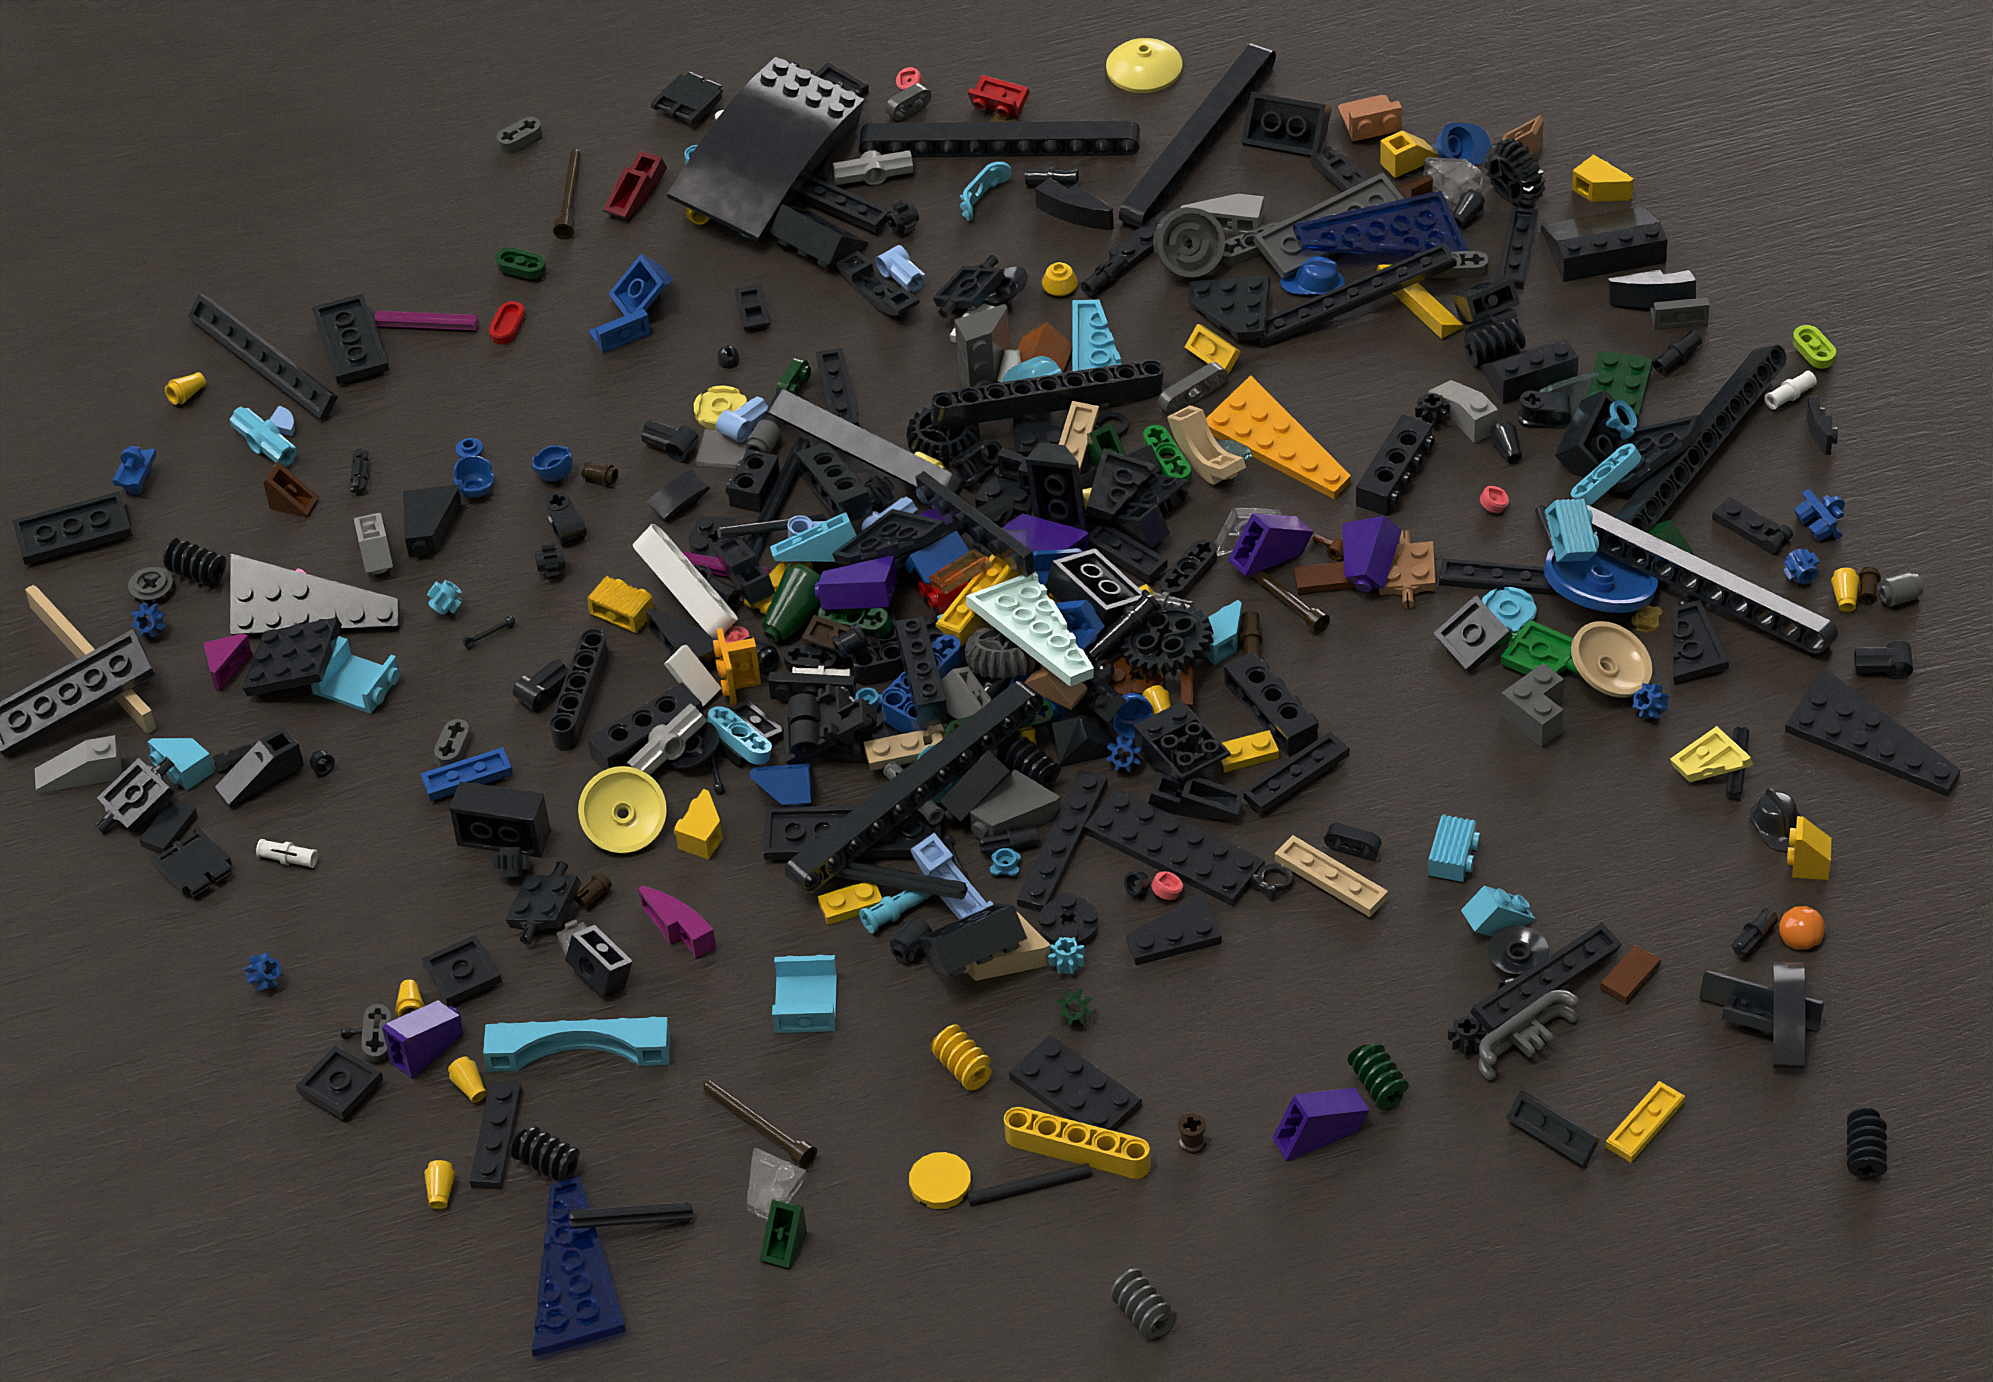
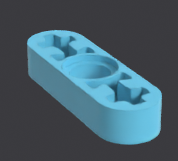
[1571,444,1642,505]
[707,706,772,764]

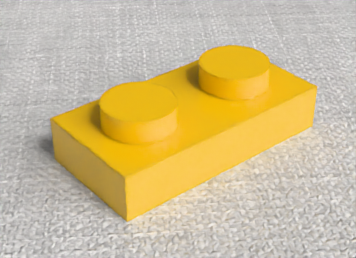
[1185,324,1241,374]
[1219,730,1279,773]
[818,882,882,925]

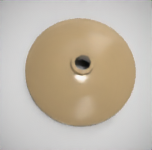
[1571,621,1652,698]

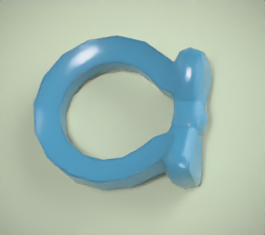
[1606,400,1637,440]

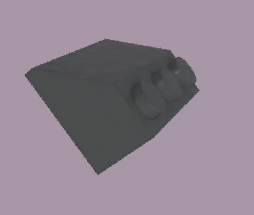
[954,304,1010,388]

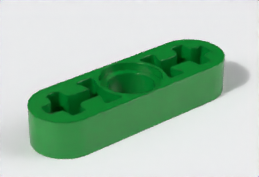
[1143,425,1191,487]

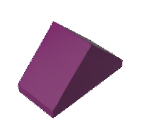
[204,633,252,692]

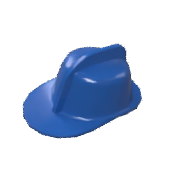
[1432,122,1491,165]
[1280,256,1345,295]

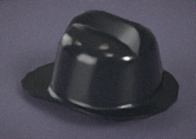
[1750,788,1801,852]

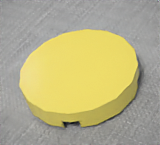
[694,386,747,430]

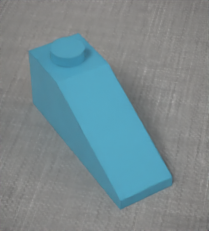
[770,512,857,562]

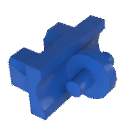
[113,446,157,495]
[1794,489,1845,542]

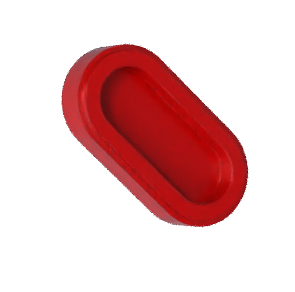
[489,301,526,345]

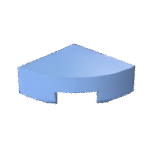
[270,406,295,436]

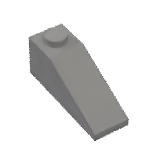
[1181,194,1264,235]
[1428,380,1498,443]
[354,512,393,574]
[941,667,991,719]
[35,735,122,793]

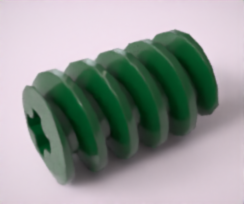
[1347,1043,1409,1111]

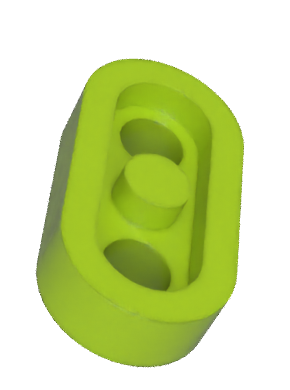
[1793,325,1836,369]

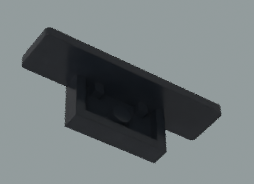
[1699,970,1824,1035]

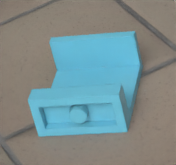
[311,636,400,714]
[772,955,837,1033]

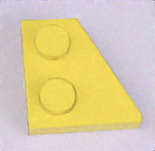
[1670,726,1753,782]

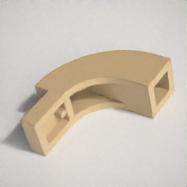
[1167,405,1246,485]

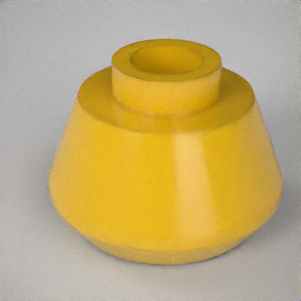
[1042,262,1078,297]

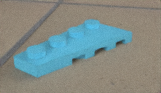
[1073,300,1121,371]

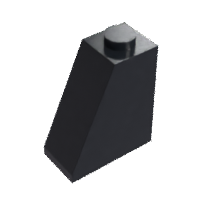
[403,485,462,557]
[940,750,1012,823]

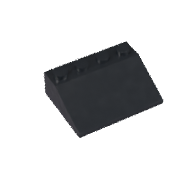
[1541,206,1668,282]

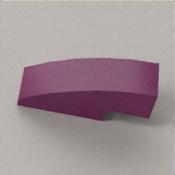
[638,886,716,958]

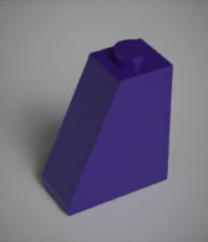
[1002,513,1089,552]
[1228,513,1314,576]
[1342,516,1402,592]
[815,556,897,610]
[382,1001,464,1079]
[1272,1088,1369,1160]

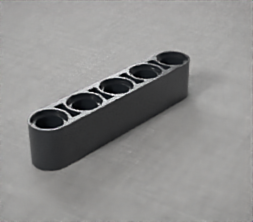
[549,629,609,751]

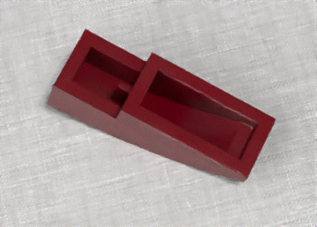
[603,151,667,219]

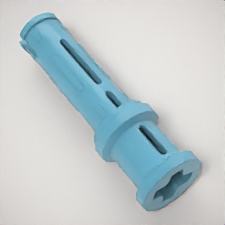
[859,890,933,934]

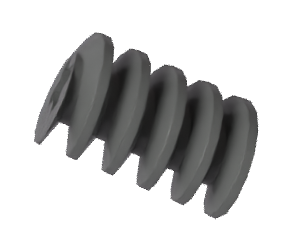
[1111,1268,1177,1339]

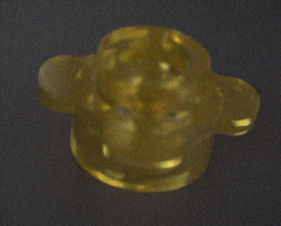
[1631,605,1663,632]

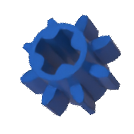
[1783,549,1820,584]
[131,602,167,637]
[1632,683,1670,719]
[1106,735,1143,772]
[243,952,283,991]

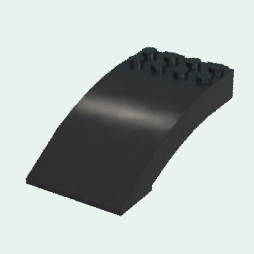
[667,57,864,241]

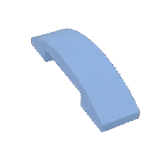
[911,833,993,919]

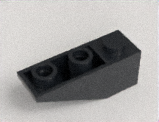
[215,727,304,807]

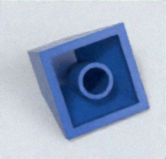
[608,254,673,316]
[750,763,812,807]

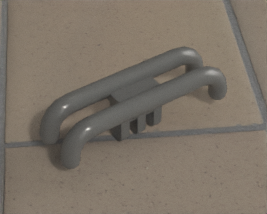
[1478,990,1580,1080]

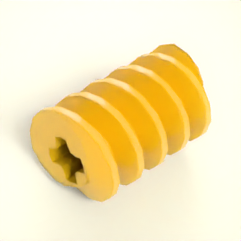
[930,1024,992,1091]

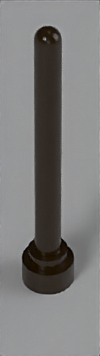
[553,149,581,239]
[1250,571,1330,634]
[703,1080,817,1168]

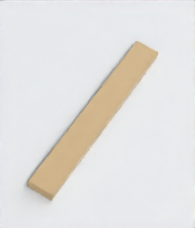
[25,585,156,734]

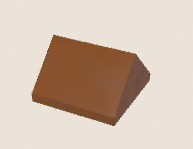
[1017,322,1073,373]

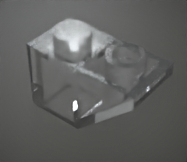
[1423,157,1483,205]

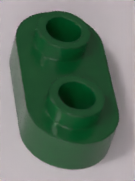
[495,248,546,279]
[776,357,811,396]

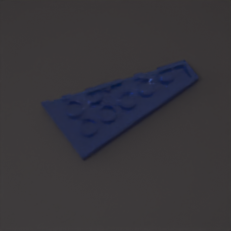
[1293,190,1469,256]
[532,1176,626,1357]

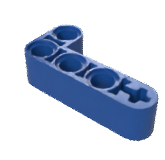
[881,635,962,733]

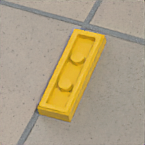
[1605,1081,1685,1163]

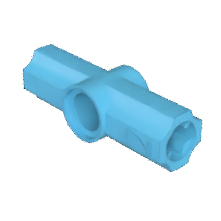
[229,407,298,467]

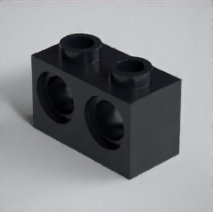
[725,449,780,513]

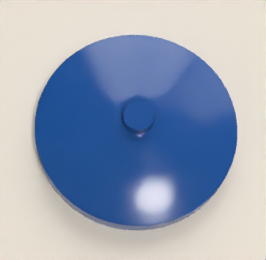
[1544,546,1658,613]

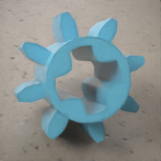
[427,580,463,615]
[1048,937,1085,974]

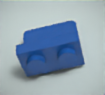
[1040,600,1104,665]

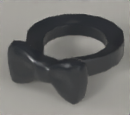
[1093,412,1128,437]
[1250,863,1293,901]

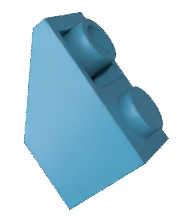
[1204,600,1242,665]
[148,738,214,791]
[1461,886,1535,937]

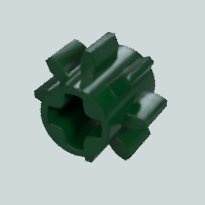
[1056,987,1094,1025]

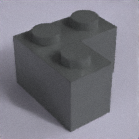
[1501,663,1564,748]

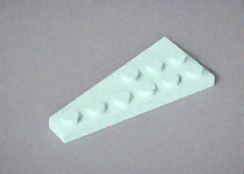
[966,571,1094,686]

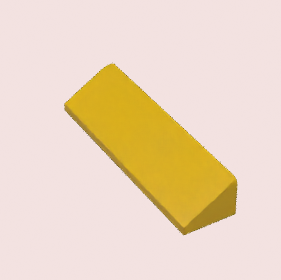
[1377,265,1463,339]
[936,554,1021,646]

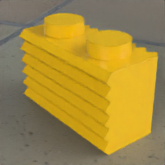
[587,576,654,633]

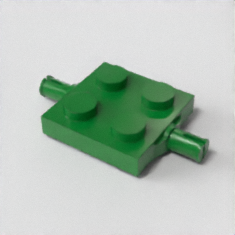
[1501,620,1581,676]

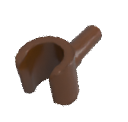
[1312,534,1344,561]

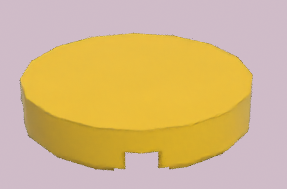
[909,1152,971,1209]

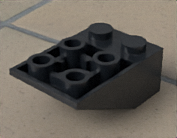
[1134,701,1231,780]

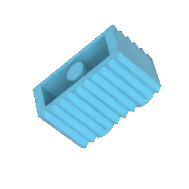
[1545,498,1599,562]
[1428,814,1481,882]

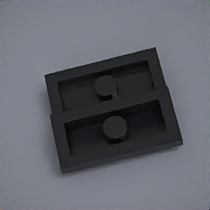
[717,700,784,767]

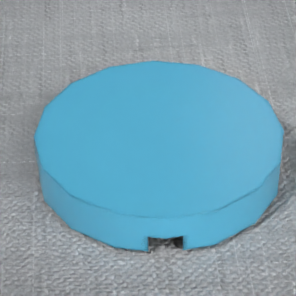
[1482,587,1537,634]

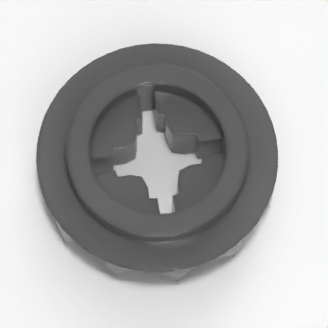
[128,567,173,603]

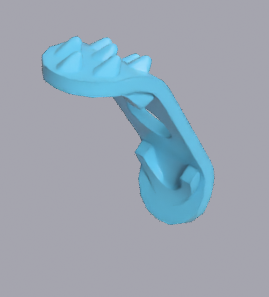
[960,162,1012,221]

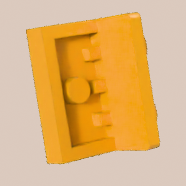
[713,628,761,706]

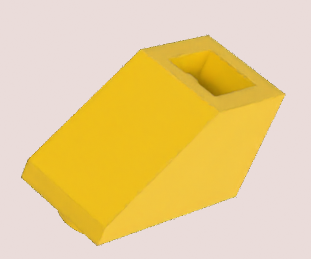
[1380,130,1438,178]
[1572,155,1634,202]
[674,789,723,860]
[1787,816,1832,880]

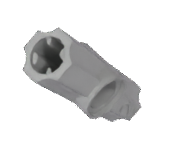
[833,151,914,185]
[627,703,707,775]

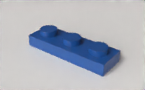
[421,747,513,801]

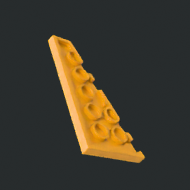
[1206,376,1351,500]

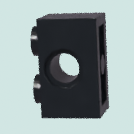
[1452,275,1520,323]
[565,925,633,997]

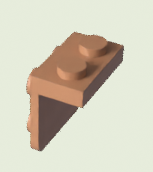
[1338,95,1402,142]

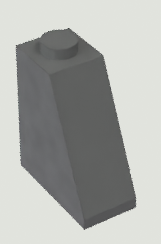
[970,770,1061,838]

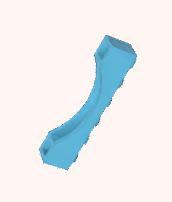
[483,1017,670,1072]

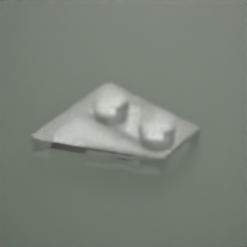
[1215,508,1283,556]
[747,1147,807,1220]

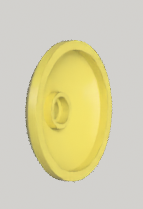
[1106,38,1183,93]
[578,766,667,854]

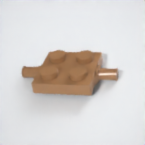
[1379,530,1436,609]

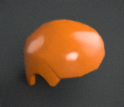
[1779,906,1825,950]

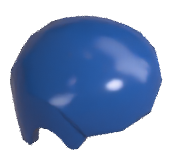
[531,445,573,482]
[453,456,495,498]
[1110,692,1153,740]

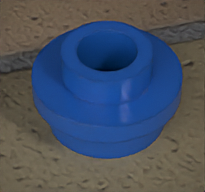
[456,438,483,459]

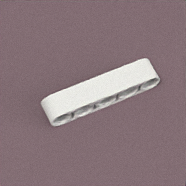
[633,524,738,640]

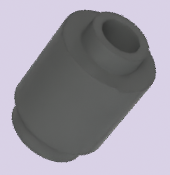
[745,420,781,454]
[1878,572,1923,607]

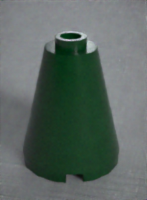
[762,563,821,642]

